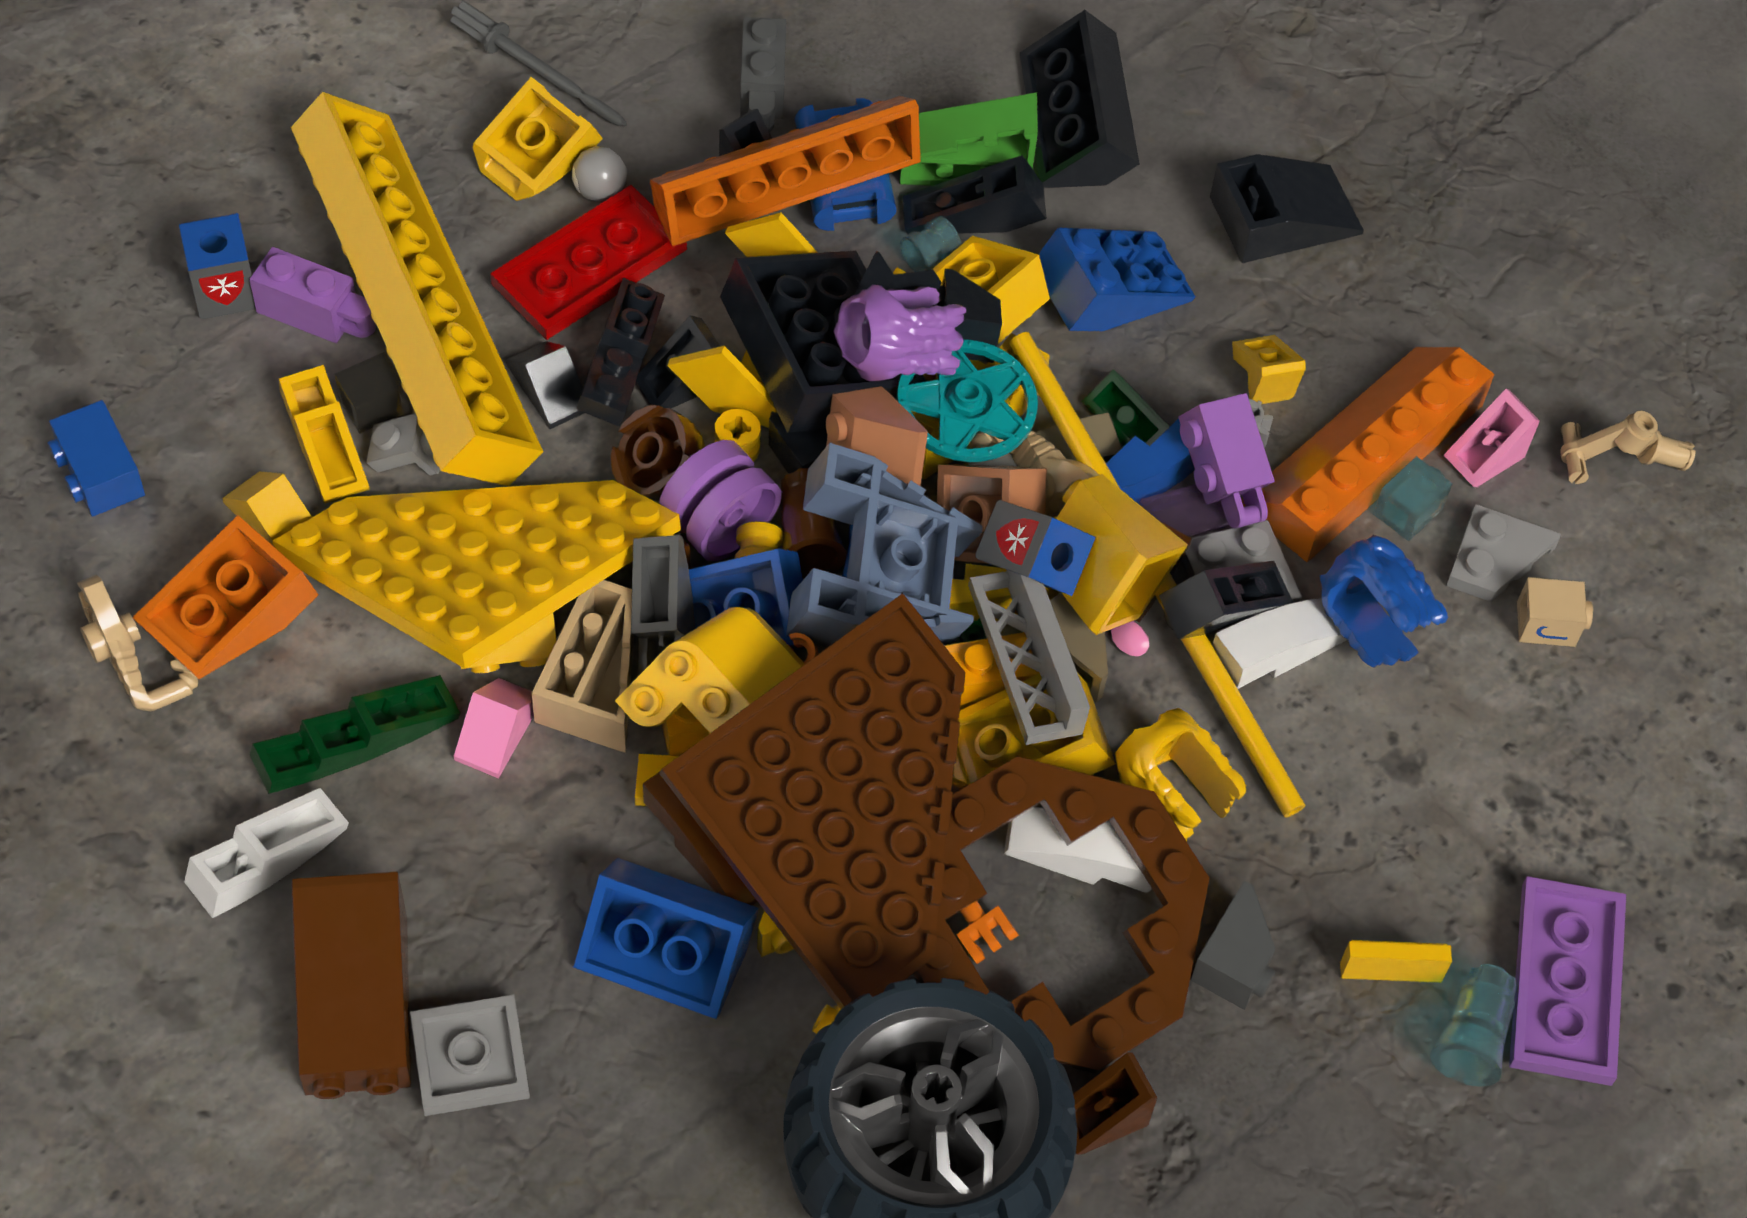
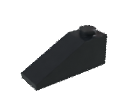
[903,155,1047,235]
[1159,561,1293,639]

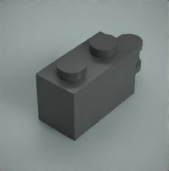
[740,17,786,132]

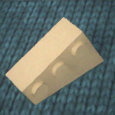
[532,580,634,753]

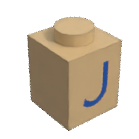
[1517,577,1593,647]

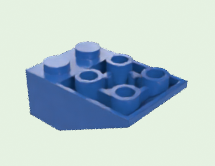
[1039,228,1196,331]

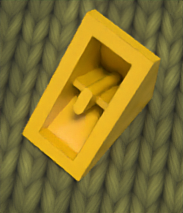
[222,471,312,546]

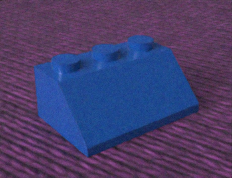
[573,858,759,1019]

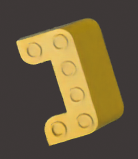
[615,607,805,733]

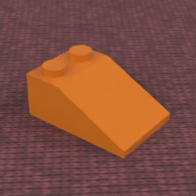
[133,515,319,679]

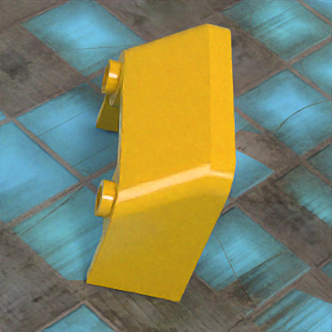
[667,212,818,428]

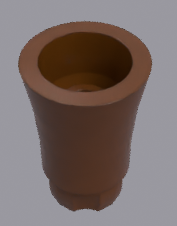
[780,468,847,579]

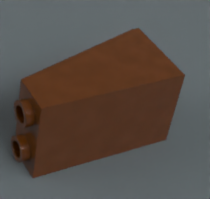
[292,871,411,1099]

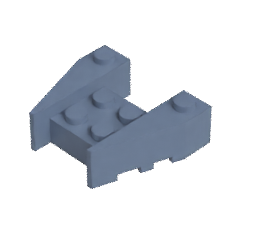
[786,443,983,648]

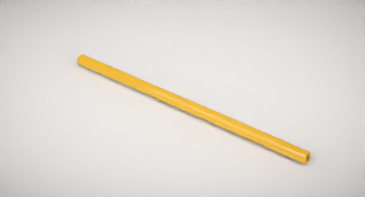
[1009,332,1306,818]

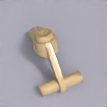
[1560,411,1695,484]

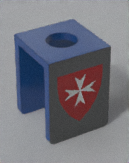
[179,213,256,319]
[975,500,1096,596]

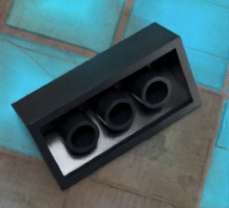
[1020,10,1140,188]

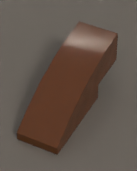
[643,772,758,905]

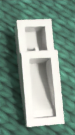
[1212,598,1347,689]
[184,788,349,918]
[1004,807,1152,893]

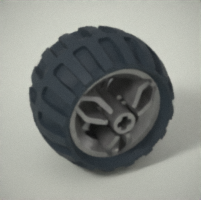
[783,978,1077,1218]

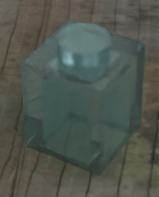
[1373,456,1453,541]

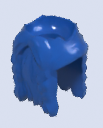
[1319,535,1448,668]

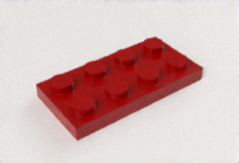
[490,185,687,340]

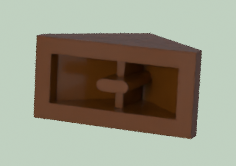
[1073,1052,1157,1155]

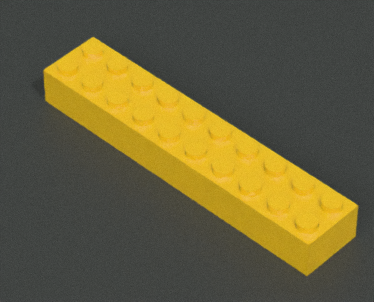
[291,92,544,486]

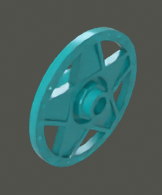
[897,340,1038,462]

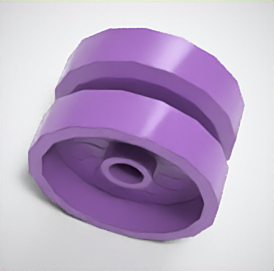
[659,440,782,562]

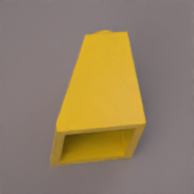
[1053,474,1188,635]

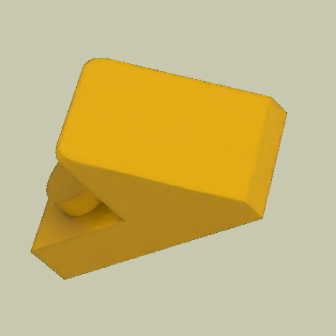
[1232,335,1306,404]

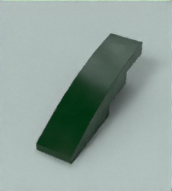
[249,675,460,794]

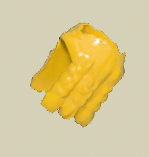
[1115,708,1246,841]

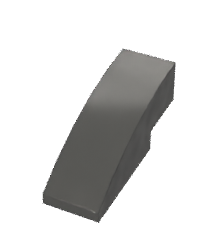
[631,535,696,677]

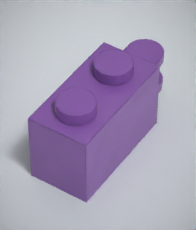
[250,247,376,344]
[1178,393,1275,529]

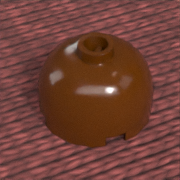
[610,405,705,501]

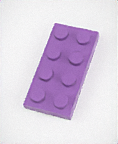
[1509,876,1626,1086]

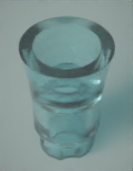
[1430,964,1517,1086]

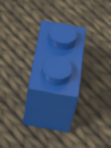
[47,400,145,517]

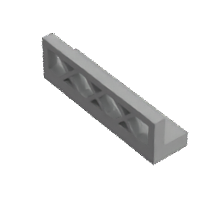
[968,570,1090,745]

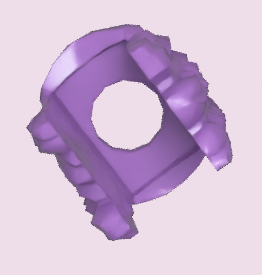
[834,285,966,381]

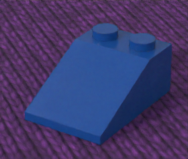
[689,549,805,651]

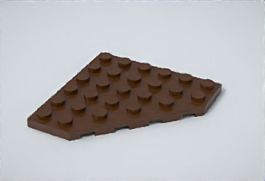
[659,593,966,1009]

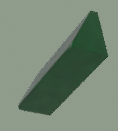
[1081,369,1170,446]

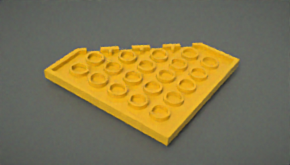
[273,480,681,669]

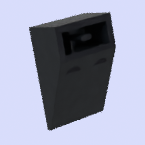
[1210,154,1364,263]

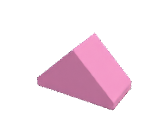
[1444,389,1540,487]
[454,678,534,779]

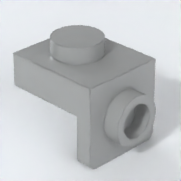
[366,413,440,476]

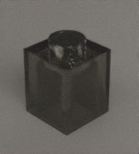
[334,352,409,434]

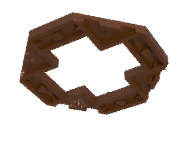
[914,756,1210,1073]

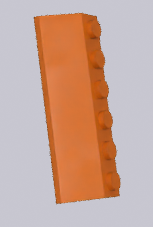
[650,96,921,246]
[1241,347,1495,562]

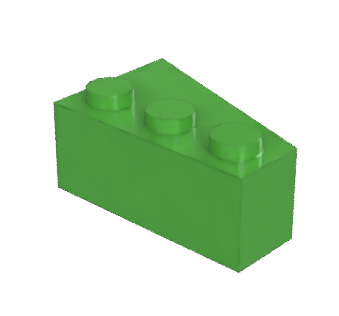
[900,92,1038,186]

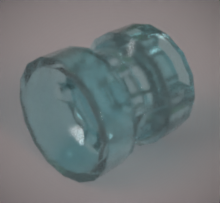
[900,216,962,272]

